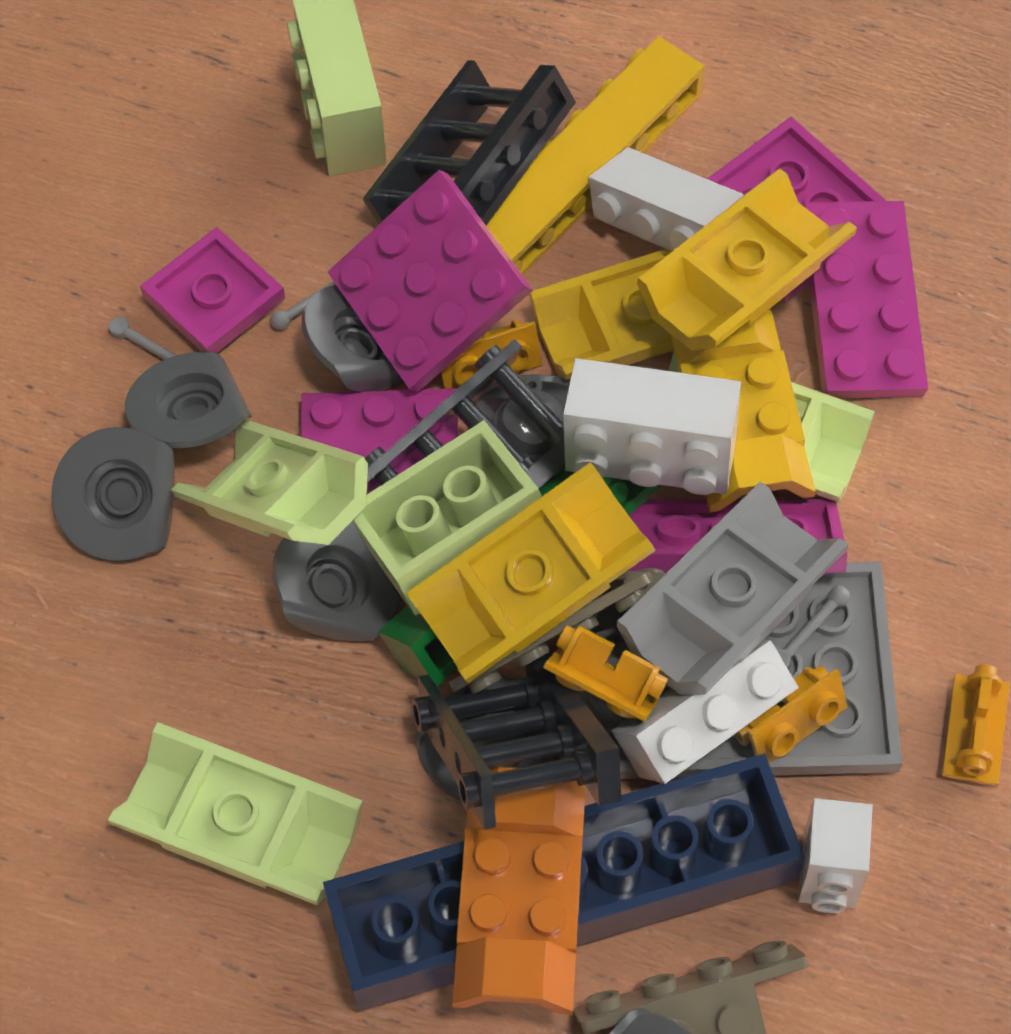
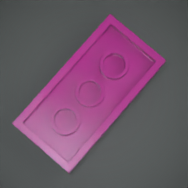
[803,201,929,399]
[629,499,847,576]

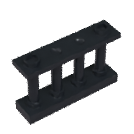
[362,60,576,225]
[364,339,565,491]
[412,654,622,829]

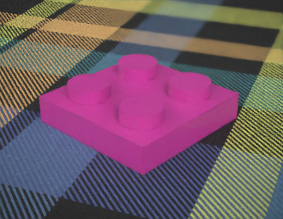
[140,227,285,353]

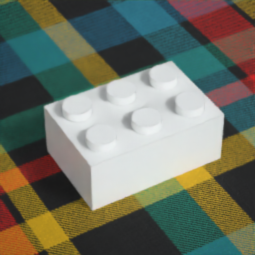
[563,358,741,495]

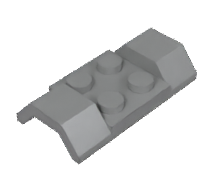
[617,481,848,695]

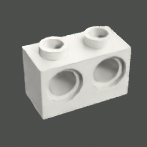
[798,798,873,913]

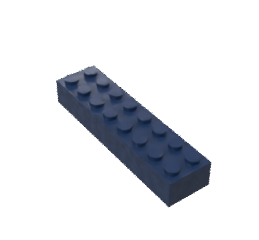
[323,753,805,1012]

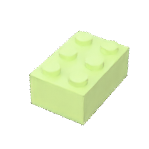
[287,0,387,176]
[352,420,542,616]

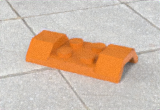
[452,767,586,1015]

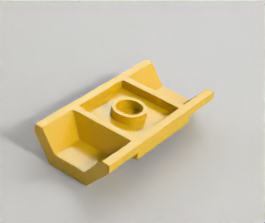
[637,168,857,351]
[529,249,673,380]
[670,310,816,512]
[406,462,656,683]

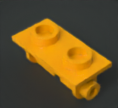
[440,320,543,389]
[543,625,669,722]
[942,664,1010,786]
[734,665,848,764]

